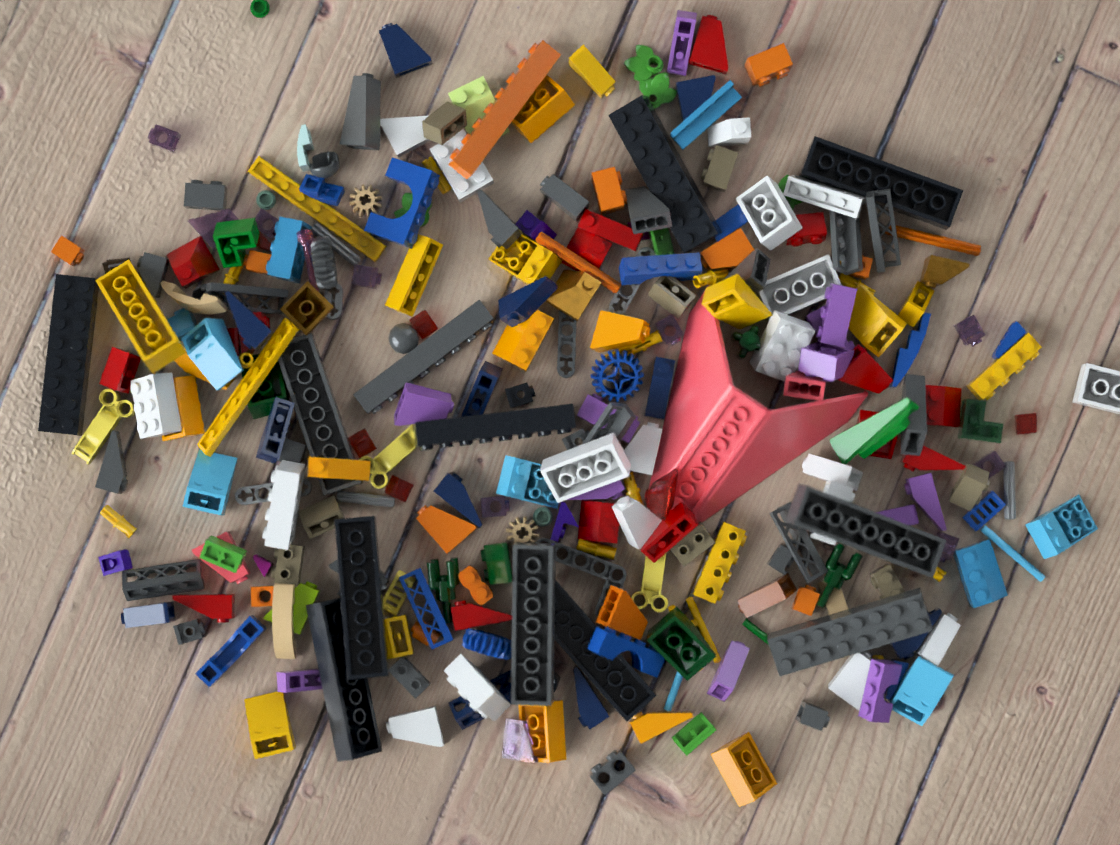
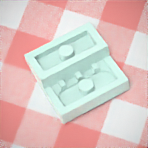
[297,124,314,172]

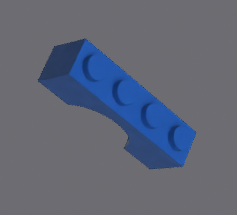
[619,252,702,285]
[195,615,267,688]
[587,627,665,678]

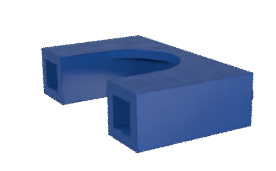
[364,157,440,249]

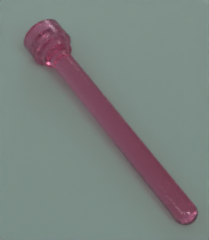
[296,229,319,292]

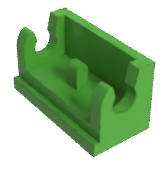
[649,228,675,255]
[199,535,247,573]
[671,712,716,756]

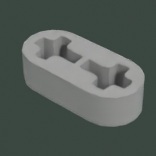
[324,283,343,320]

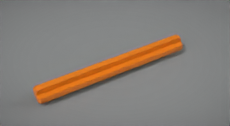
[885,225,981,256]
[535,232,621,293]

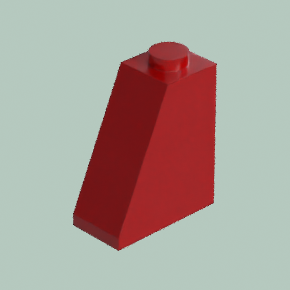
[689,15,729,75]
[838,344,894,394]

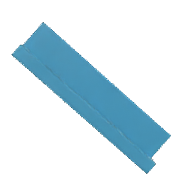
[670,80,742,150]

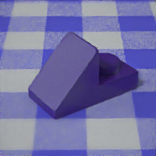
[516,210,557,246]
[550,502,579,542]
[98,549,133,576]

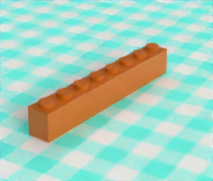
[448,40,561,179]

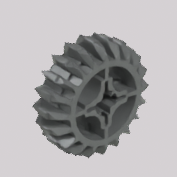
[311,236,338,289]

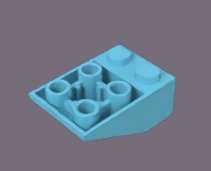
[182,318,243,390]
[183,449,238,515]
[496,455,559,509]
[1025,495,1098,559]
[889,656,954,726]

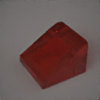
[256,231,271,251]
[409,310,438,340]
[1014,413,1037,435]
[348,428,377,458]
[384,475,414,503]

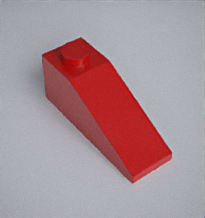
[578,209,644,251]
[900,445,966,472]
[640,502,698,563]
[172,594,235,623]
[451,600,512,631]

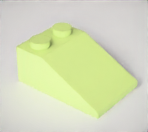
[448,76,510,136]

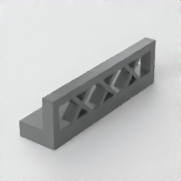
[866,189,901,273]
[829,210,863,275]
[206,282,288,315]
[583,402,636,444]
[770,502,828,583]
[122,559,205,601]

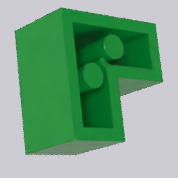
[213,218,260,268]

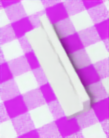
[783,175,867,219]

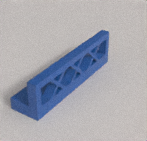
[399,568,453,650]

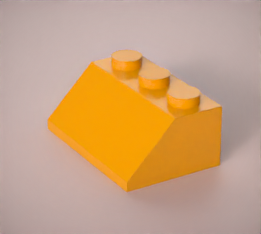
[511,75,575,143]
[492,310,554,372]
[162,375,205,441]
[519,700,567,763]
[711,732,777,807]

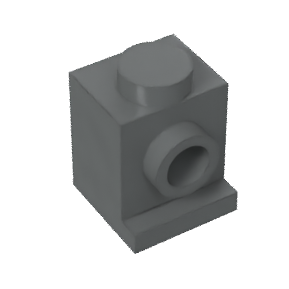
[562,428,589,450]
[767,544,794,575]
[173,618,206,645]

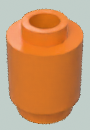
[410,620,441,646]

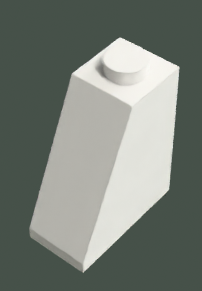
[380,116,431,158]
[707,118,751,147]
[624,422,663,475]
[802,454,863,491]
[611,496,662,549]
[915,613,961,666]
[828,651,872,710]
[386,706,445,747]

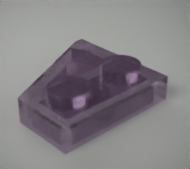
[188,208,239,250]
[502,718,538,763]

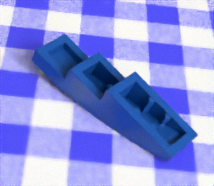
[890,312,931,388]

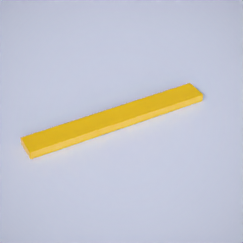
[247,156,387,263]
[197,318,299,457]

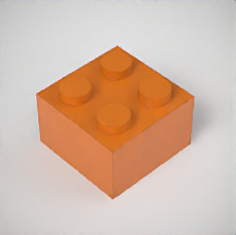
[744,43,793,87]
[591,167,627,215]

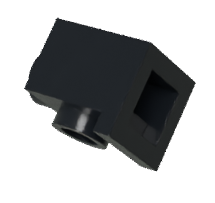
[505,383,536,409]

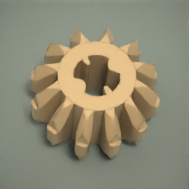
[349,184,383,218]
[506,516,539,546]

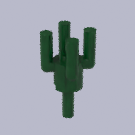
[730,326,761,360]
[817,543,863,608]
[427,557,460,623]

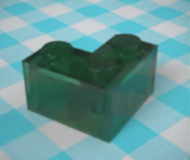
[958,399,1003,444]

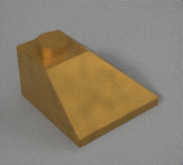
[920,255,970,288]
[546,270,602,321]
[280,281,334,336]

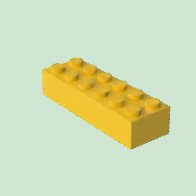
[95,259,187,373]

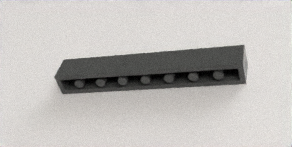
[353,300,494,414]

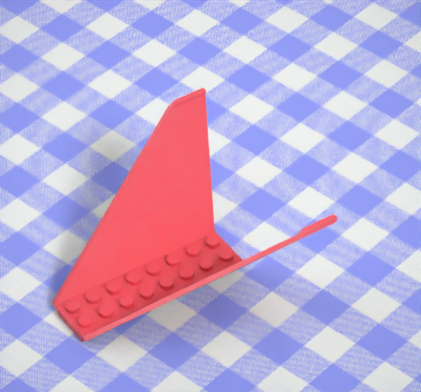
[646,285,869,524]

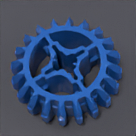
[590,349,644,402]
[462,628,512,660]

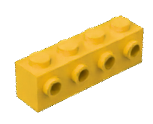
[385,234,443,317]
[966,333,1042,401]
[692,522,747,604]

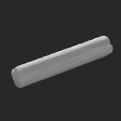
[311,223,361,266]
[1003,461,1016,520]
[337,491,395,507]

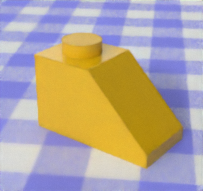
[898,281,935,327]

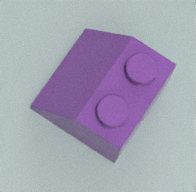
[798,342,854,382]

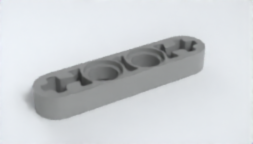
[609,247,655,315]
[235,479,312,505]

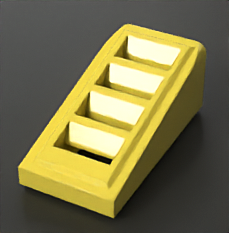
[383,570,416,616]

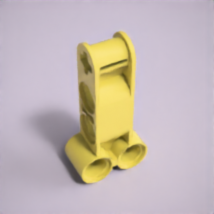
[72,389,136,465]
[359,424,416,489]
[631,553,668,612]

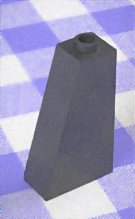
[340,73,381,151]
[900,374,927,456]

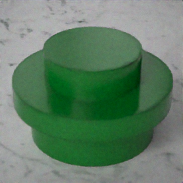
[250,0,270,18]

